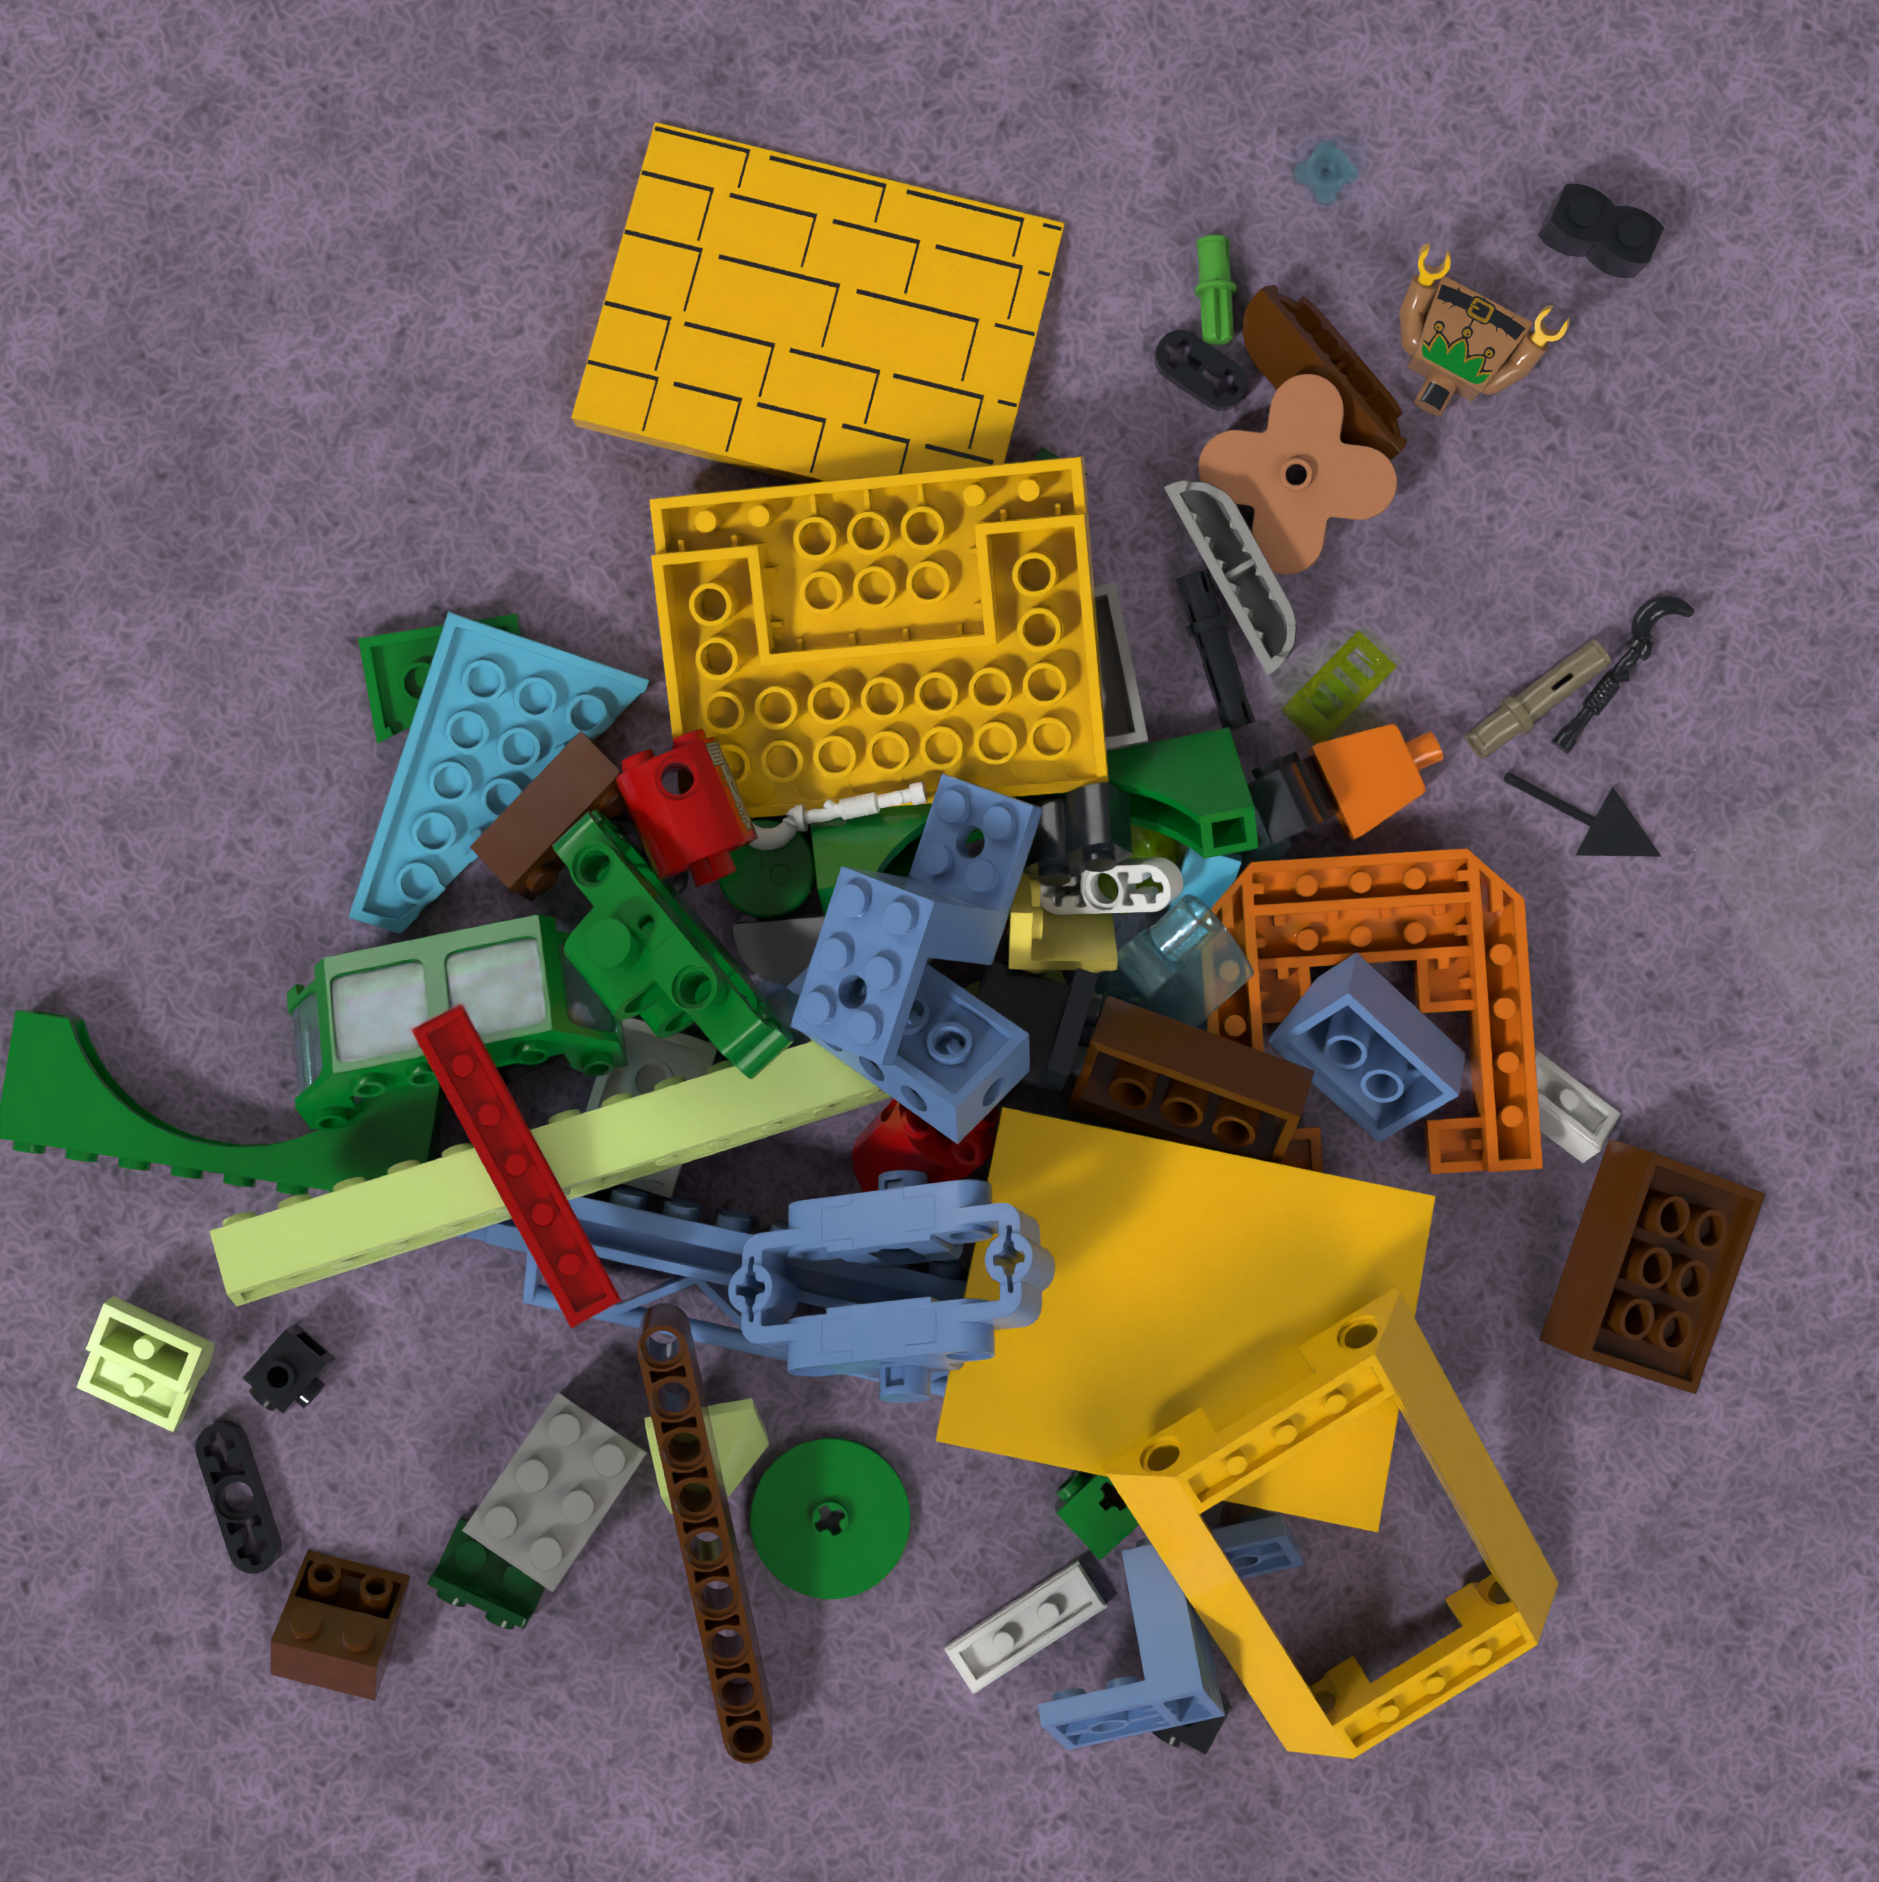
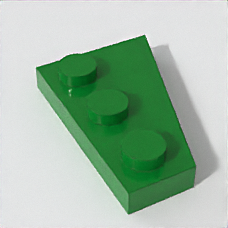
[358,613,523,744]

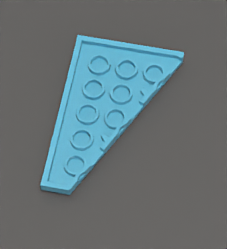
[349,611,649,934]

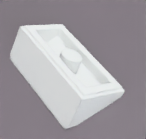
[1535,1050,1621,1163]

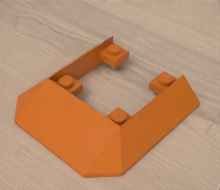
[1200,848,1543,1174]

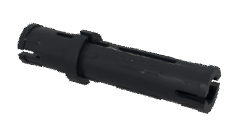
[1175,569,1256,730]

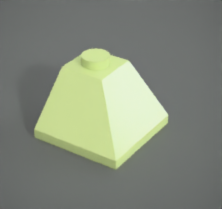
[644,1398,769,1514]

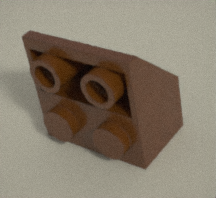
[271,1550,410,1701]

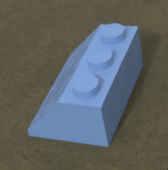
[1269,953,1466,1143]

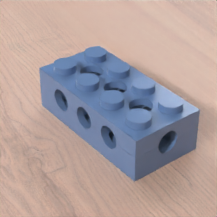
[786,963,1030,1144]

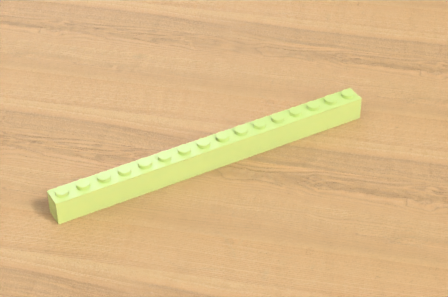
[209,970,1066,1307]

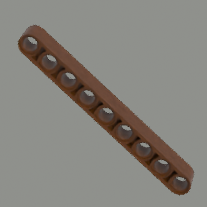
[637,1303,773,1764]

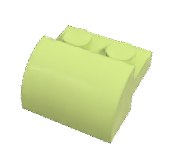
[76,1296,214,1432]

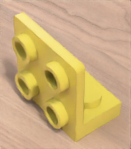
[1006,872,1118,973]

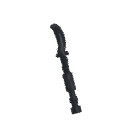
[1551,596,1695,754]

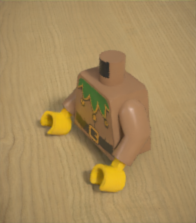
[1399,243,1570,416]

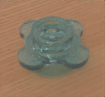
[1294,141,1358,205]

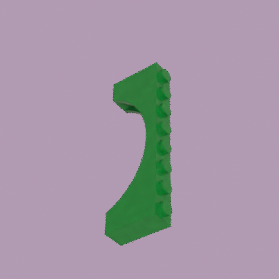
[810,728,1258,917]
[0,1010,446,1195]

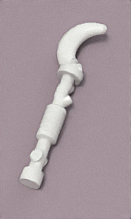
[748,781,928,851]

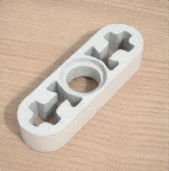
[1036,857,1183,915]

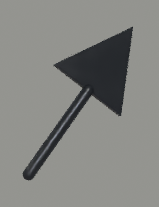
[1504,773,1661,857]

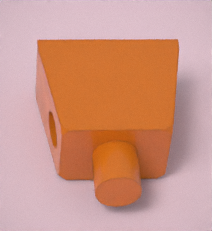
[1306,723,1444,841]

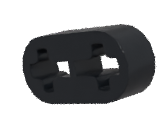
[1155,330,1247,411]

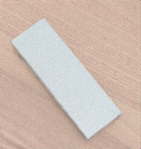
[944,1559,1107,1694]

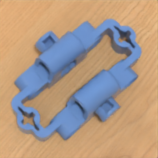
[728,1170,1056,1403]

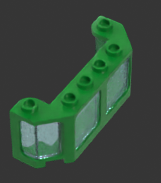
[287,914,629,1131]

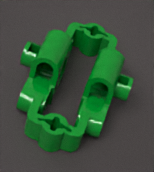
[552,809,794,1079]

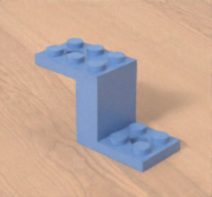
[790,774,1043,1066]
[1038,1511,1304,1750]

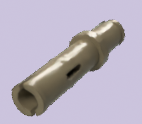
[1464,639,1612,760]

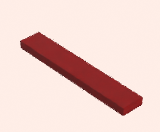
[411,1003,622,1329]

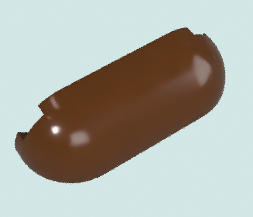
[1243,285,1407,461]

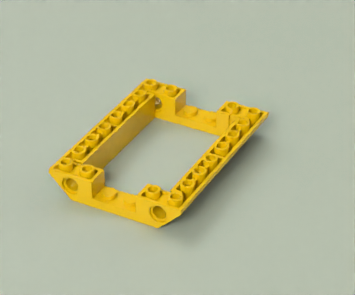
[1103,1287,1559,1759]

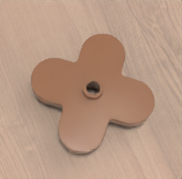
[1198,374,1398,574]

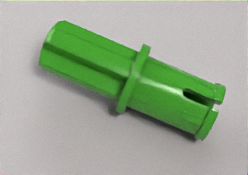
[1194,235,1237,345]

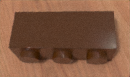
[470,731,627,901]

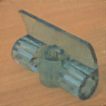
[1091,894,1254,1029]

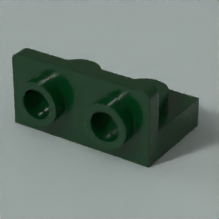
[427,1516,545,1630]

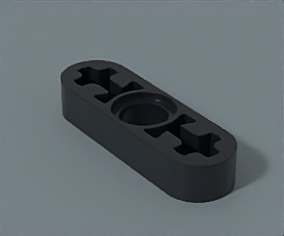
[195,1420,282,1574]

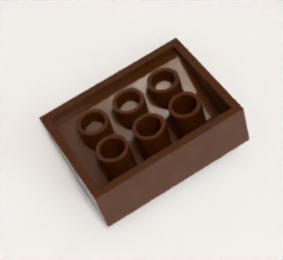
[1539,1138,1765,1394]

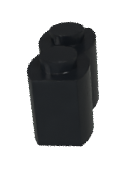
[1538,184,1664,278]
[1247,751,1339,845]
[1023,782,1133,886]

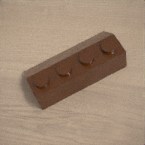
[1066,995,1314,1164]

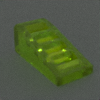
[1281,630,1397,745]

